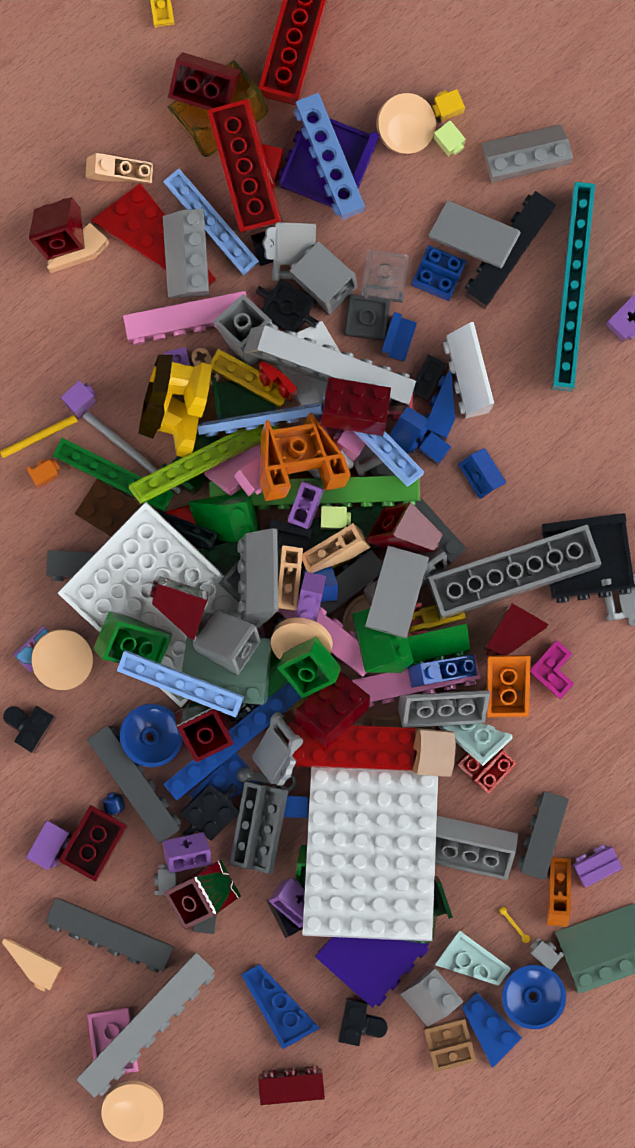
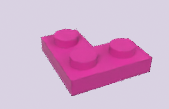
[530,640,574,699]

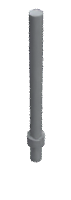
[83,411,184,496]

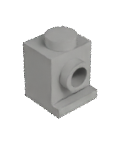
[154,864,177,895]
[529,938,564,970]

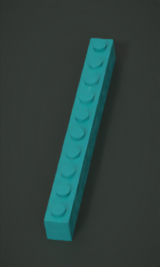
[551,182,596,392]

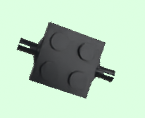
[255,279,320,333]
[180,782,239,841]

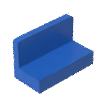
[381,312,417,362]
[458,448,506,499]

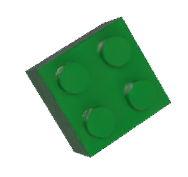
[277,637,341,698]

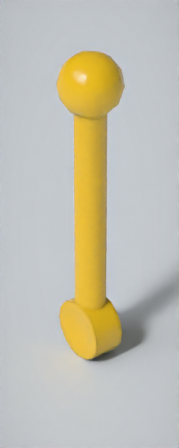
[499,907,530,943]

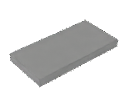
[428,200,521,269]
[365,546,429,639]

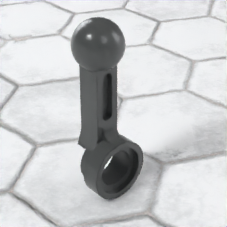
[237,766,297,792]

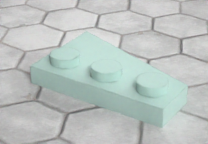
[438,723,513,766]
[434,930,511,986]

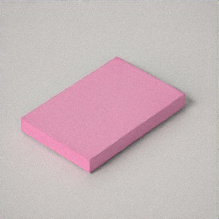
[203,444,261,496]
[87,1007,139,1074]

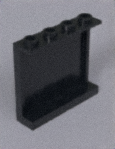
[541,513,635,603]

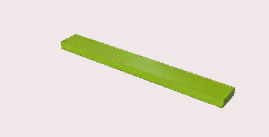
[129,424,280,504]

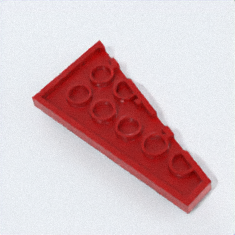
[91,183,216,286]

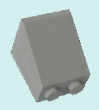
[290,241,358,315]
[213,294,273,367]
[193,610,261,676]
[400,966,463,1027]

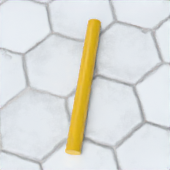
[0,414,78,458]

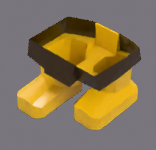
[138,355,212,457]

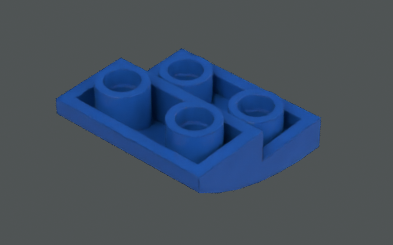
[411,245,466,301]

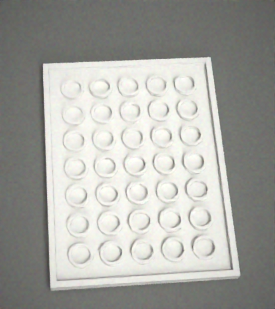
[58,502,263,707]
[303,767,438,941]

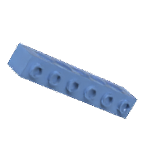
[293,93,365,220]

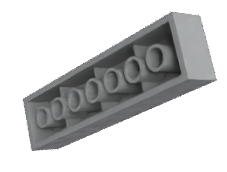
[244,323,416,407]
[427,524,602,620]
[76,952,215,1098]

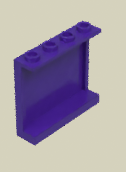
[277,116,379,208]
[315,937,429,1008]

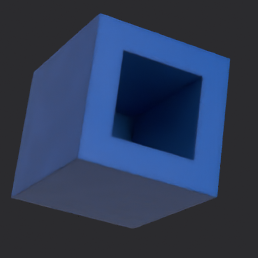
[418,432,451,466]
[284,796,310,818]

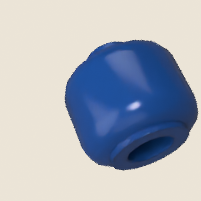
[102,792,125,815]

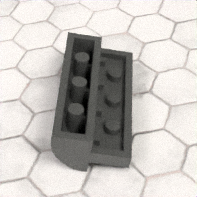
[229,781,288,874]

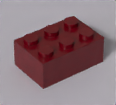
[168,52,241,110]
[320,377,391,436]
[295,671,370,748]
[59,805,129,882]
[258,1066,325,1105]

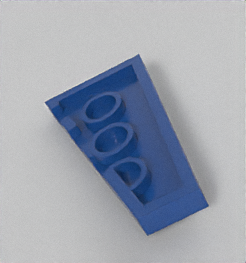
[241,964,320,1049]

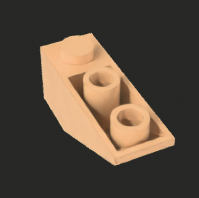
[85,153,153,184]
[47,223,109,273]

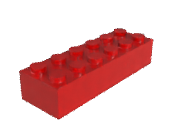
[258,0,327,105]
[207,99,283,232]
[287,722,415,771]

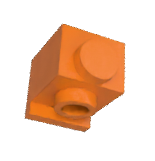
[26,459,60,489]

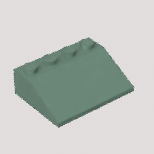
[180,632,271,705]
[555,903,635,994]

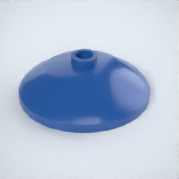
[120,704,183,767]
[502,965,566,1029]

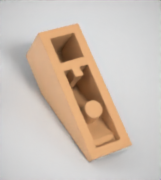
[302,523,370,573]
[277,545,303,611]
[2,937,63,992]

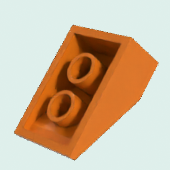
[484,655,531,717]

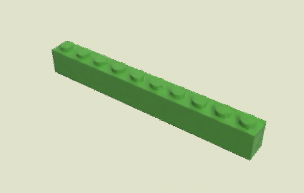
[209,476,421,510]

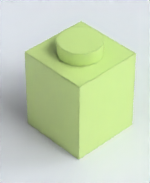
[433,121,466,157]
[321,506,351,530]

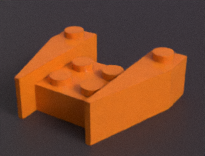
[259,413,351,501]

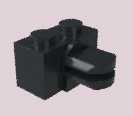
[3,706,57,753]
[338,998,388,1046]

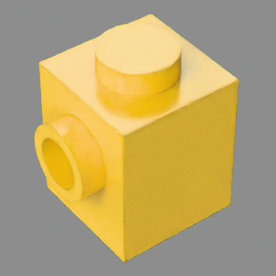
[432,89,465,122]

